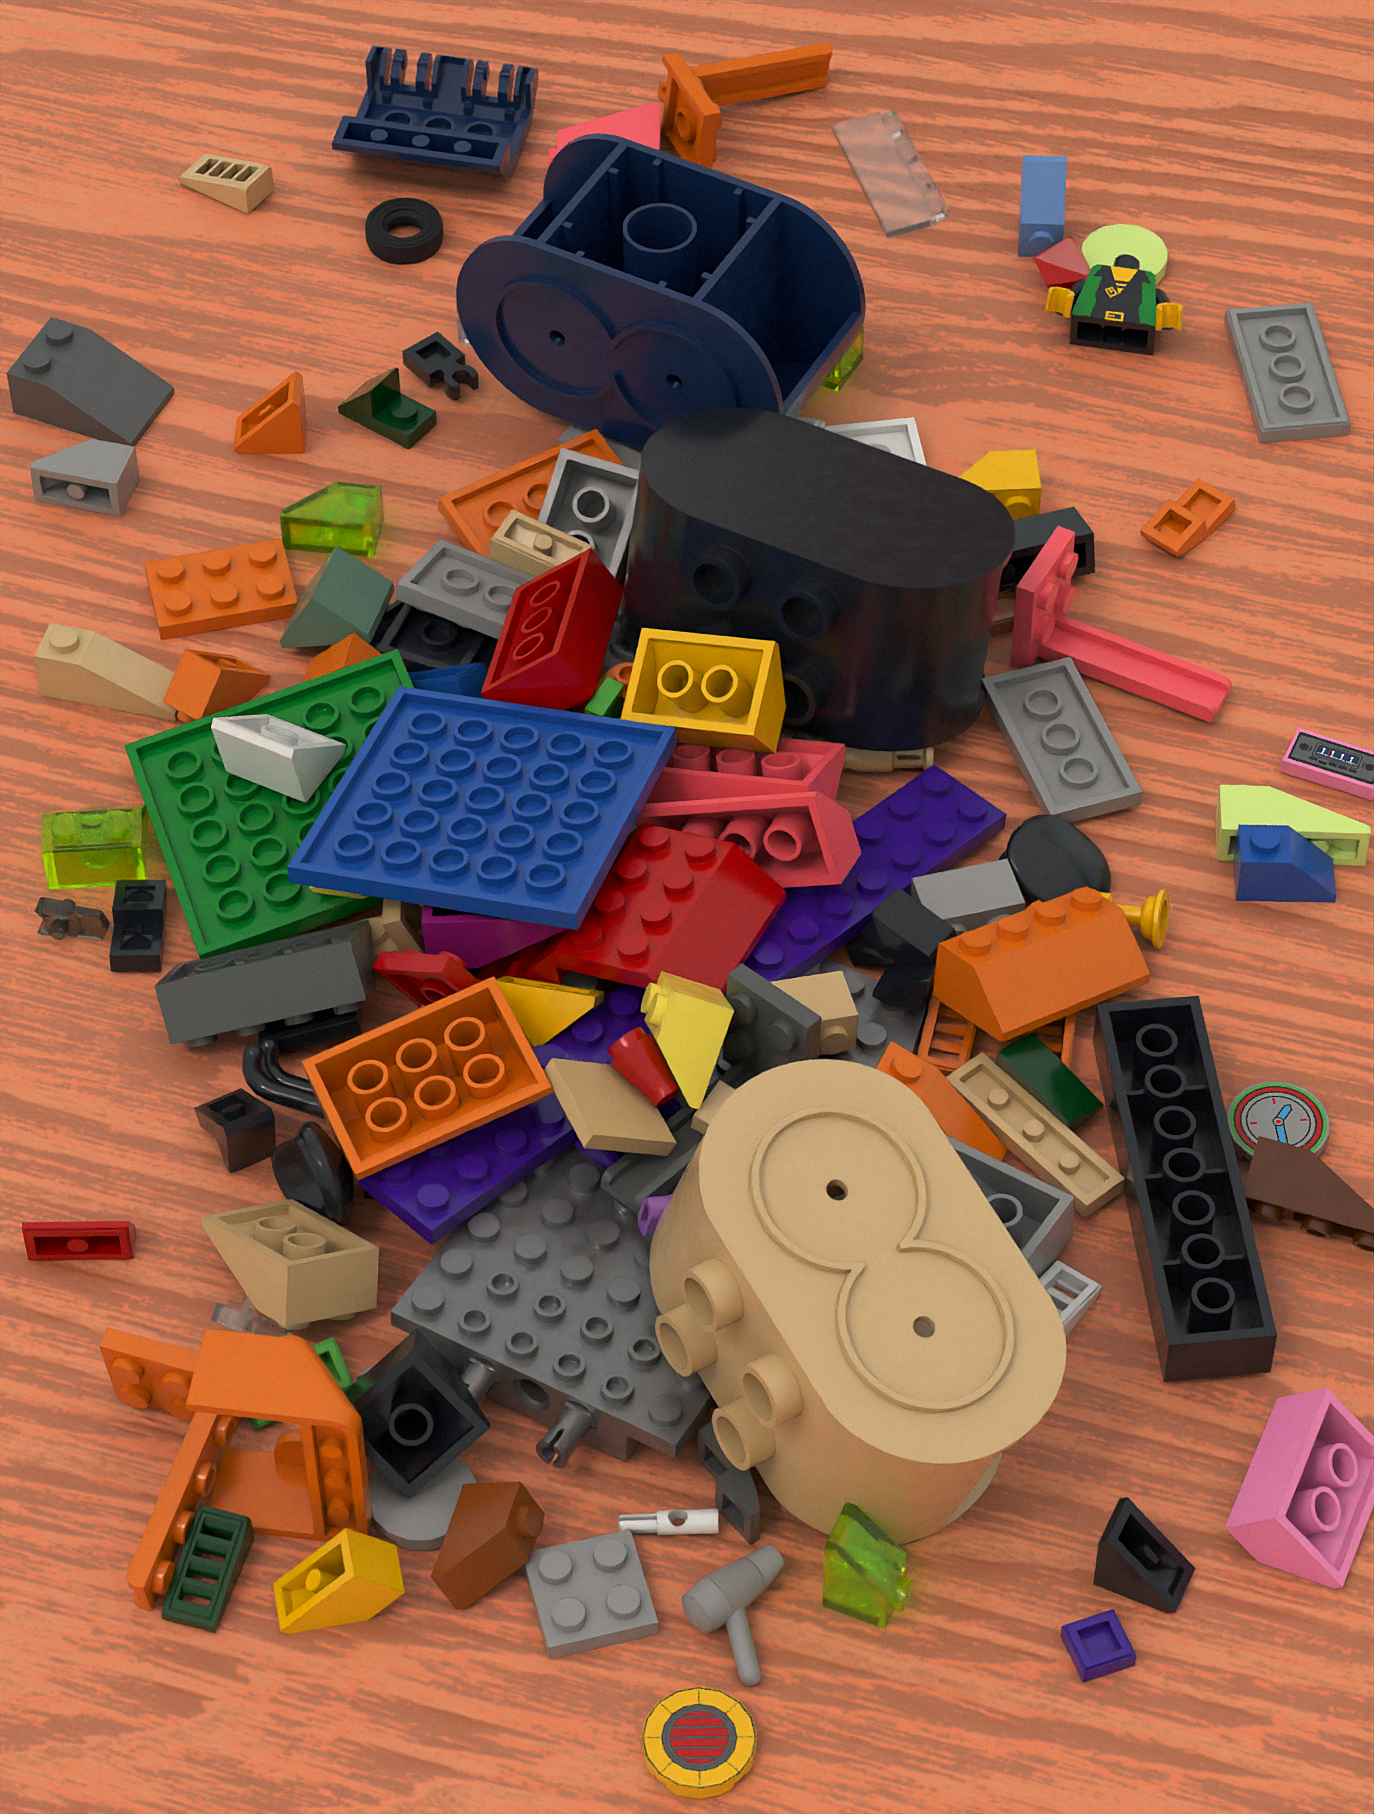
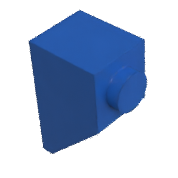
[1233,824,1336,903]

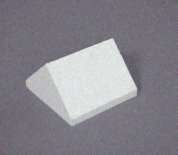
[211,714,346,803]

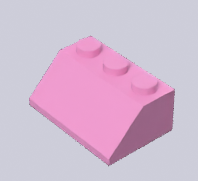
[1225,1387,1374,1589]

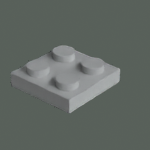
[523,1529,659,1660]

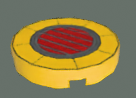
[641,1686,757,1799]

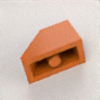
[163,649,271,723]

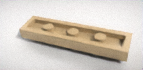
[946,1052,1125,1218]

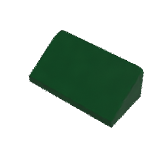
[995,1032,1104,1132]

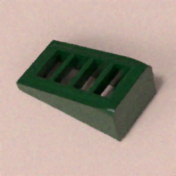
[161,1505,254,1633]

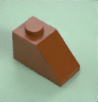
[431,1481,545,1609]

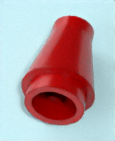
[607,1027,681,1108]

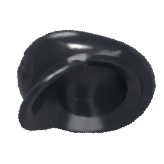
[998,814,1112,903]
[271,1121,354,1226]

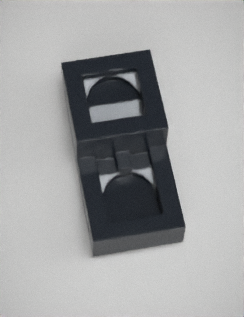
[109,880,167,972]

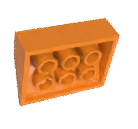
[301,976,554,1180]

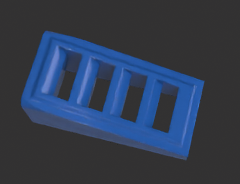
[408,662,487,699]

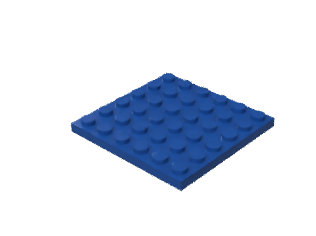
[287,686,677,930]

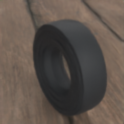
[365,198,443,265]

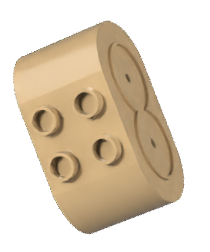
[649,1059,1067,1545]

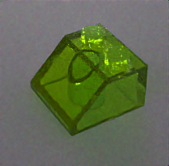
[41,804,148,890]

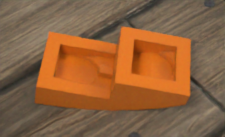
[1140,478,1236,557]

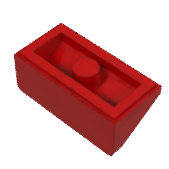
[22,1221,136,1260]

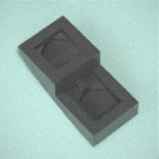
[698,1421,760,1545]

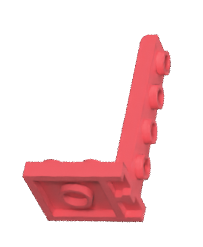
[1010,526,1232,723]

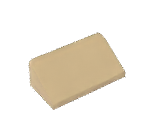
[488,509,595,577]

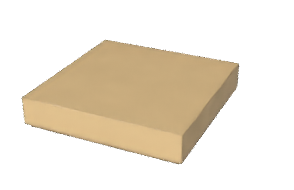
[543,1058,677,1156]

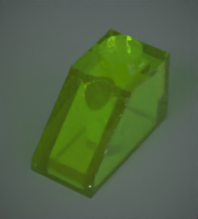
[280,482,384,558]
[823,1502,913,1629]

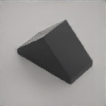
[1093,1497,1196,1614]

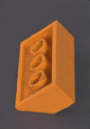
[932,886,1150,1042]

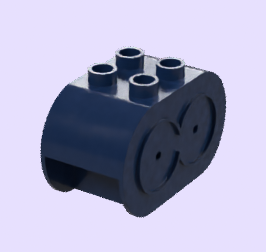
[456,133,866,450]

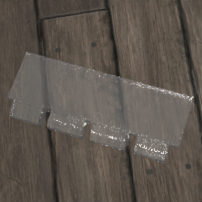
[832,111,949,238]

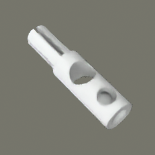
[618,1509,719,1535]

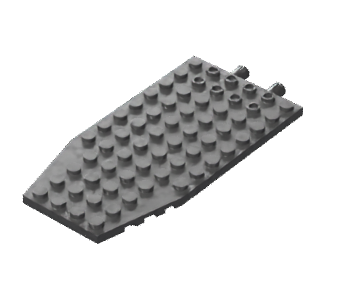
[391,958,928,1468]

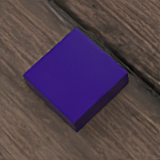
[1060,1609,1136,1683]

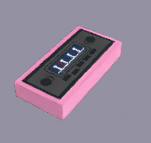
[1281,728,1374,801]

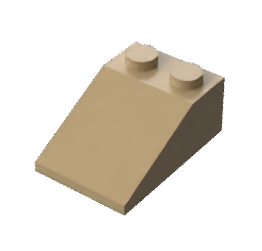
[202,1199,379,1330]

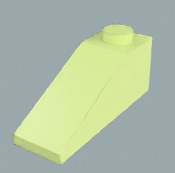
[1215,785,1371,866]

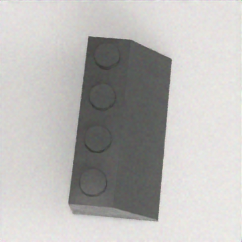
[155,920,375,1048]

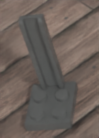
[601,963,822,1214]

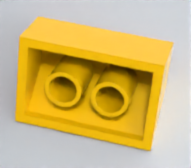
[621,628,786,753]

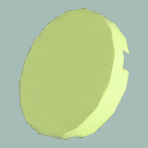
[1082,224,1168,284]

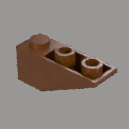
[1243,1136,1374,1253]

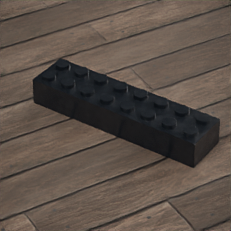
[1093,996,1277,1382]

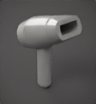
[682,1544,785,1686]

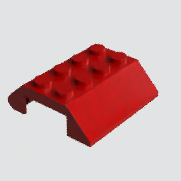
[524,823,787,995]

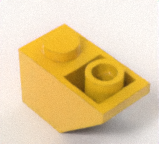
[959,449,1041,520]

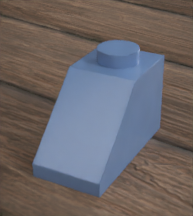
[1018,155,1067,257]

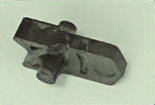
[35,897,110,941]

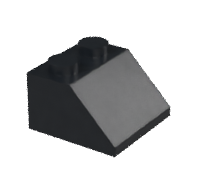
[344,1329,490,1499]

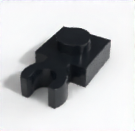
[402,331,479,401]

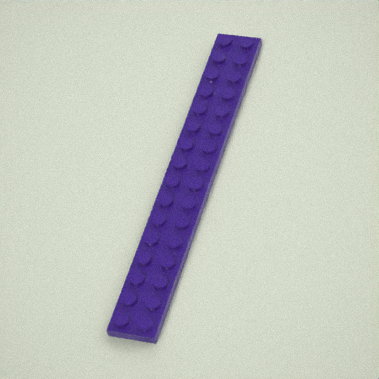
[359,764,1007,1245]

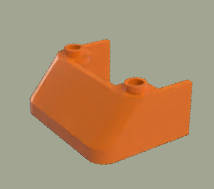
[186,1328,372,1542]

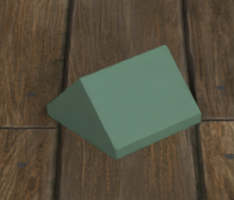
[280,546,395,648]

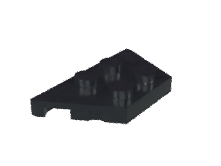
[368,600,498,673]

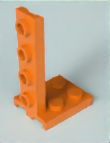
[658,42,833,169]
[99,1327,242,1612]

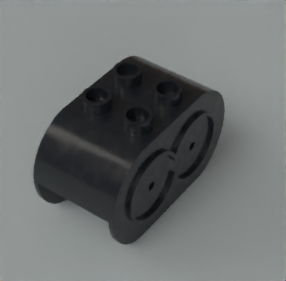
[620,408,1016,752]

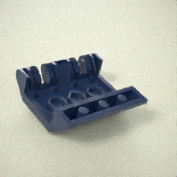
[332,46,538,178]

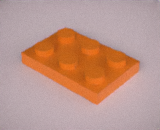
[144,538,298,640]

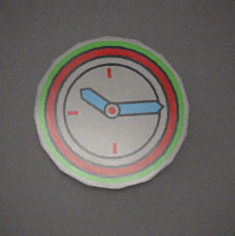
[1227,1081,1330,1161]

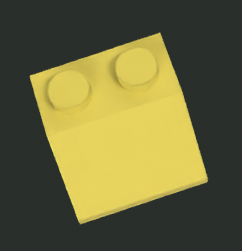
[641,971,734,1110]

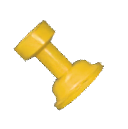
[1100,889,1170,949]

